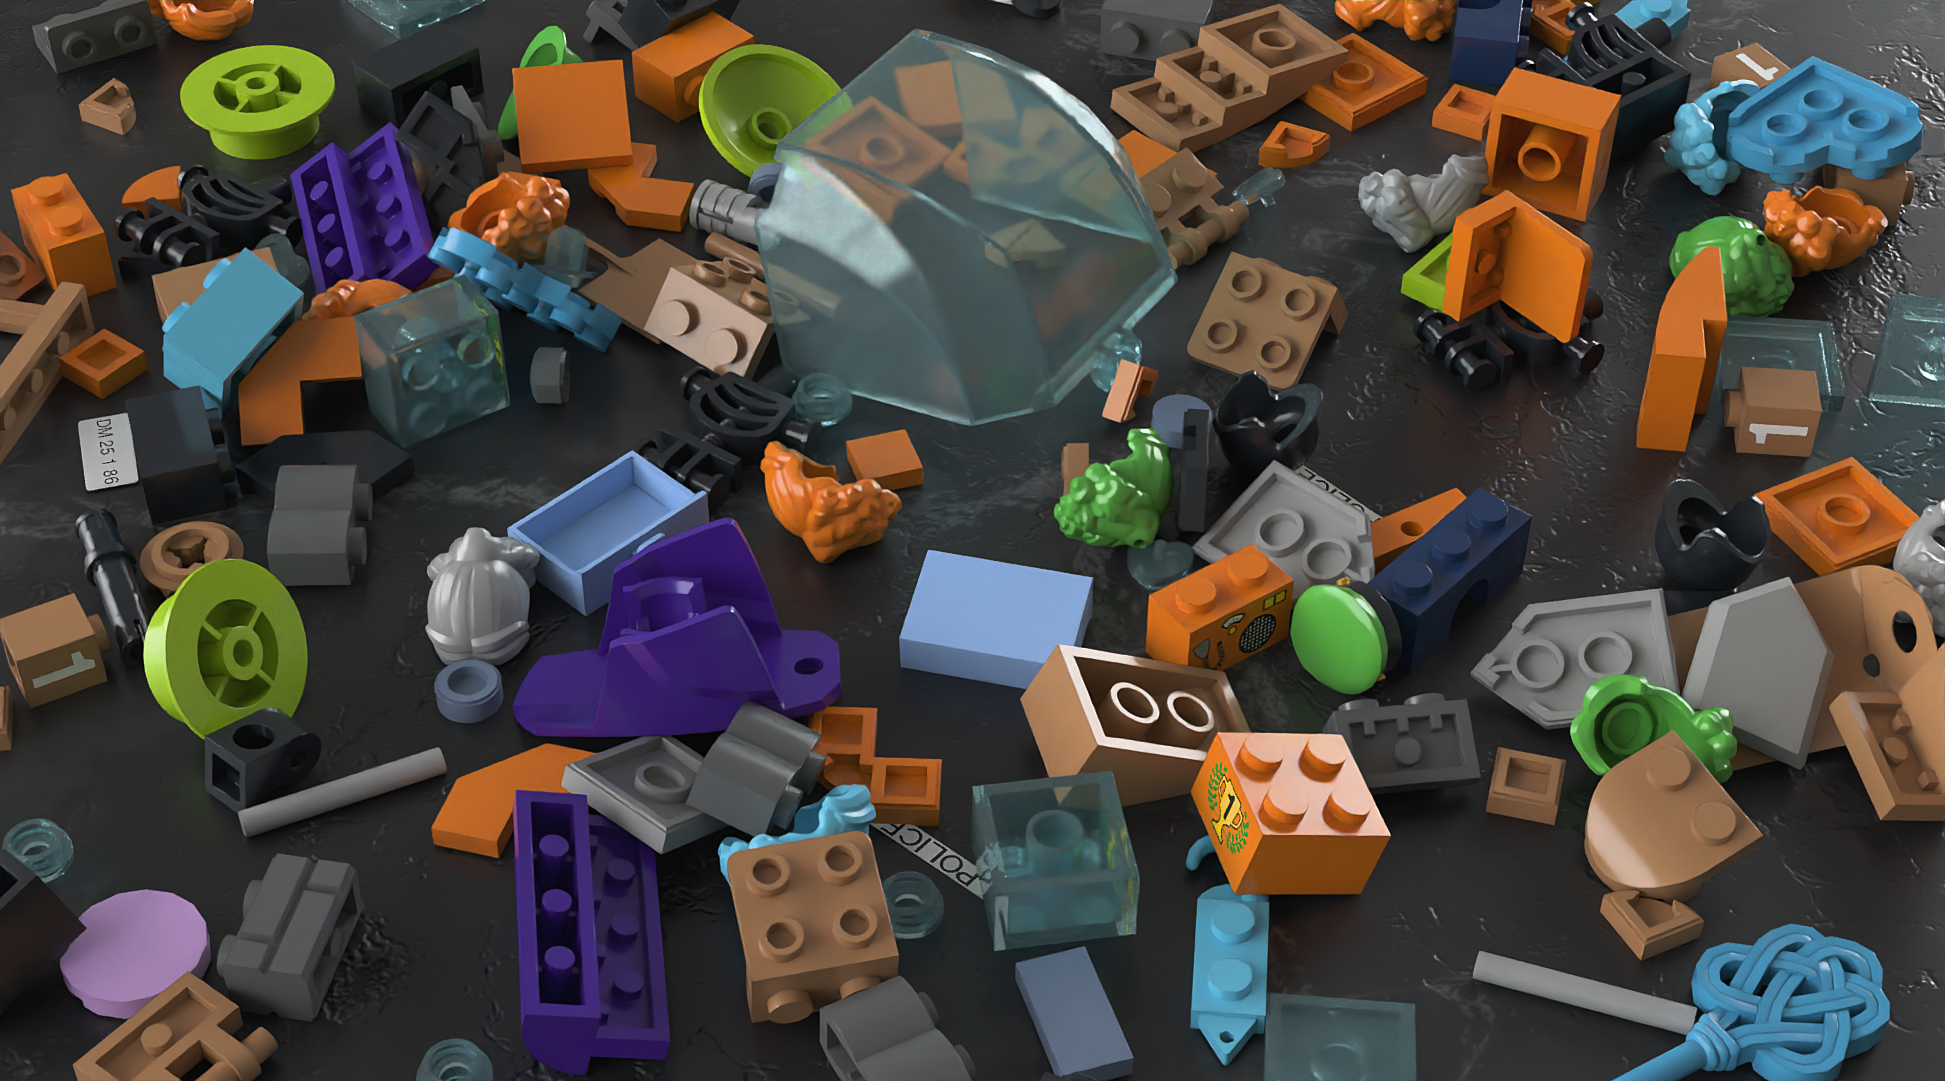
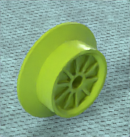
[180,45,335,160]
[143,559,308,740]

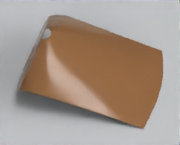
[1667,565,1938,771]

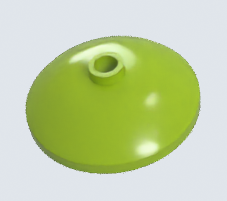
[699,44,852,189]

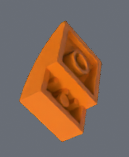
[1636,246,1727,452]

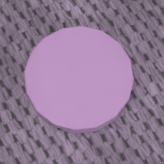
[60,889,211,1019]

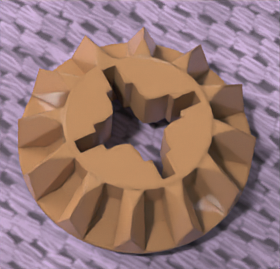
[140,521,246,600]

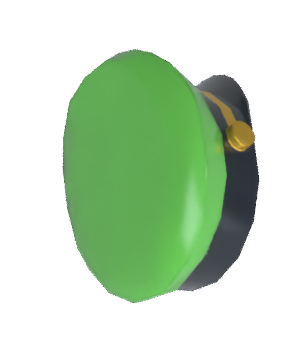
[1290,577,1402,695]

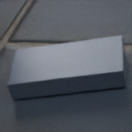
[1015,946,1134,1081]

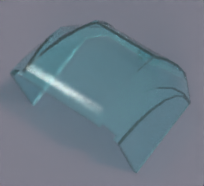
[754,29,1178,426]

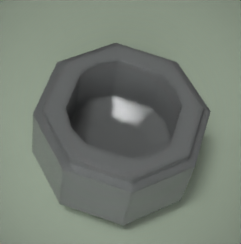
[530,347,571,405]

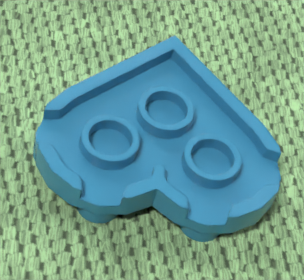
[1726,56,1924,184]
[427,227,622,353]

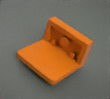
[1442,190,1593,343]

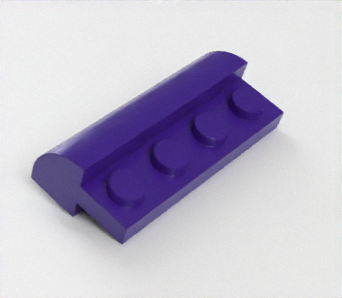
[290,122,440,295]
[513,790,670,1075]

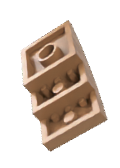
[1110,4,1349,153]

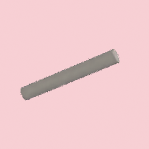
[238,747,447,838]
[1473,950,1697,1035]

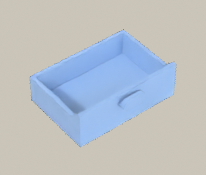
[507,450,709,616]
[899,550,1093,689]

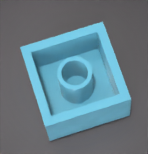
[162,247,304,420]

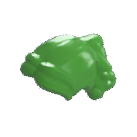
[1668,216,1795,323]
[1054,427,1175,549]
[1570,674,1737,783]

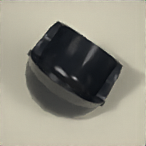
[1212,370,1323,478]
[1655,479,1771,591]

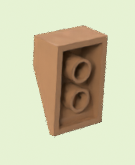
[1020,644,1251,808]

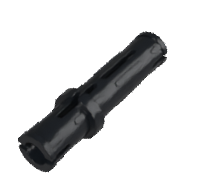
[74,509,151,668]

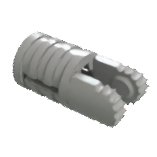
[689,179,802,249]

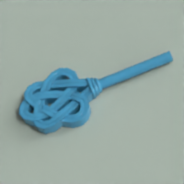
[1611,924,1890,1081]

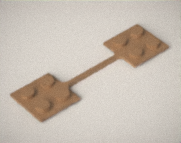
[412,149,698,345]

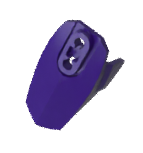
[513,517,842,737]

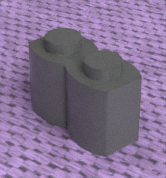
[267,465,373,586]
[686,700,826,837]
[820,975,978,1081]

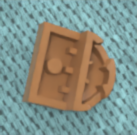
[1584,730,1763,905]

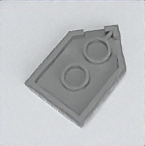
[1192,460,1376,609]
[1681,577,1834,770]
[1470,588,1681,730]

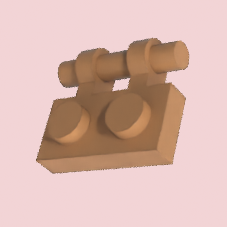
[1106,147,1249,270]
[73,971,278,1081]

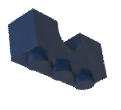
[1448,0,1533,87]
[1367,488,1532,673]

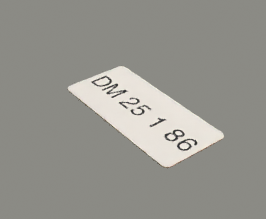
[78,413,139,491]

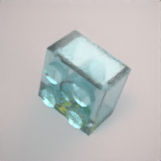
[354,274,510,449]
[971,771,1140,951]

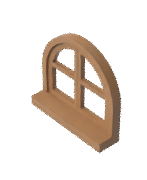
[0,281,95,465]

